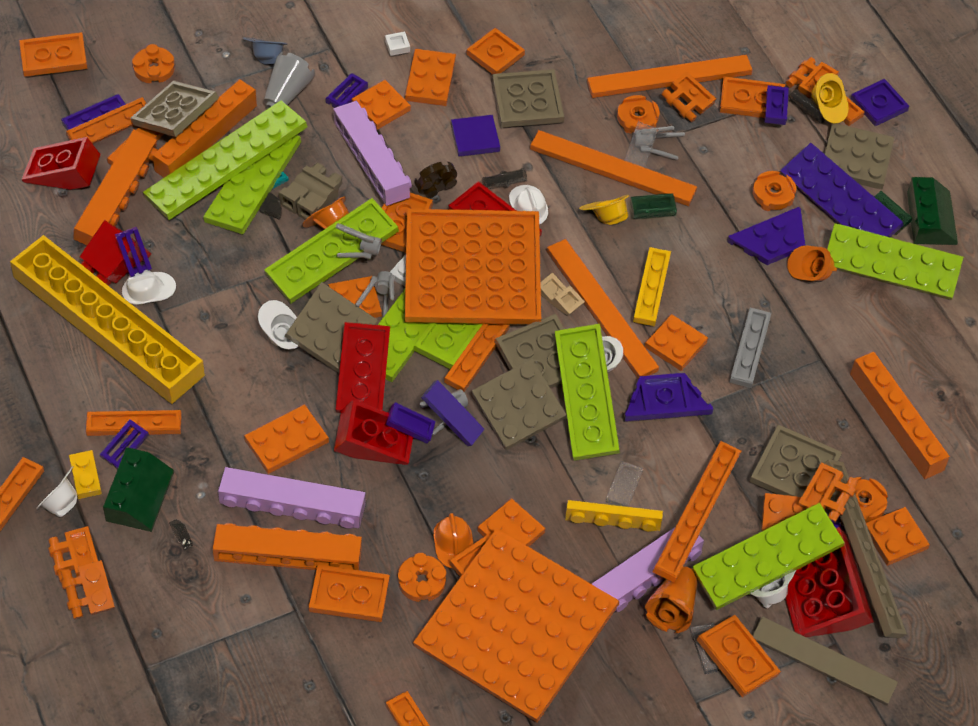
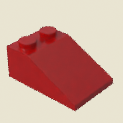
[22,137,101,190]
[334,400,413,465]

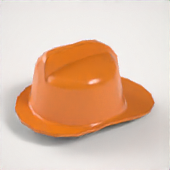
[302,196,349,229]
[787,245,837,281]
[433,513,473,568]

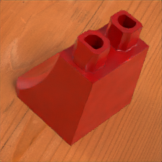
[80,220,152,286]

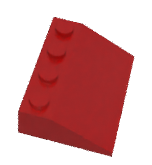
[785,527,874,637]

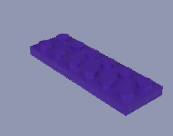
[780,143,903,237]

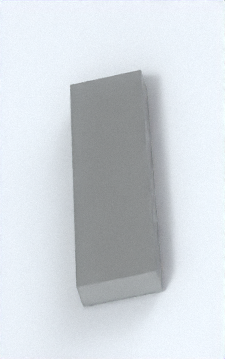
[729,307,771,388]

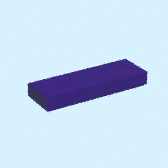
[61,94,126,131]
[421,380,484,447]

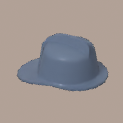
[243,37,288,64]

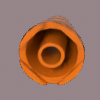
[645,566,698,633]

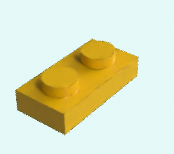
[69,450,102,499]

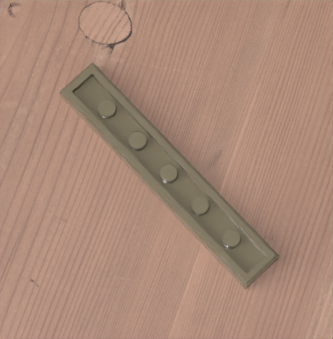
[753,616,898,705]

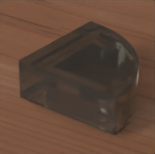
[260,192,282,220]
[169,519,193,549]

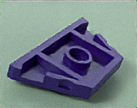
[727,207,805,265]
[624,373,713,421]

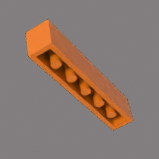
[153,79,257,177]
[73,129,158,245]
[850,352,950,480]
[213,523,362,570]

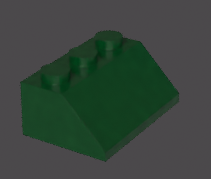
[907,177,958,245]
[103,447,174,532]

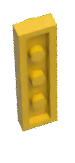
[633,247,671,326]
[565,500,663,532]

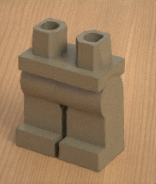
[279,162,342,220]

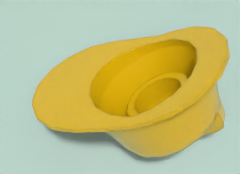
[812,73,849,124]
[579,195,630,225]

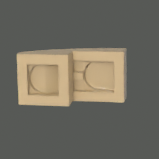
[541,273,585,316]

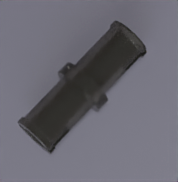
[789,89,825,123]
[482,168,527,190]

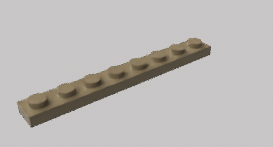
[824,460,907,638]

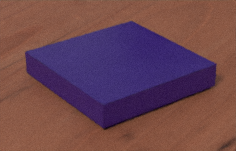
[850,79,909,126]
[451,115,500,157]

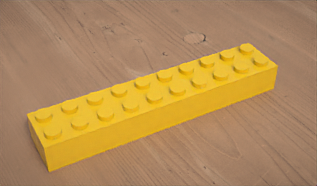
[10,235,205,404]

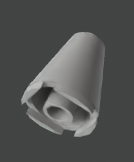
[264,52,315,109]

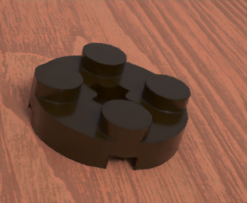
[414,162,457,198]

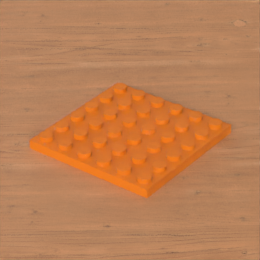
[405,209,541,324]
[413,528,619,723]

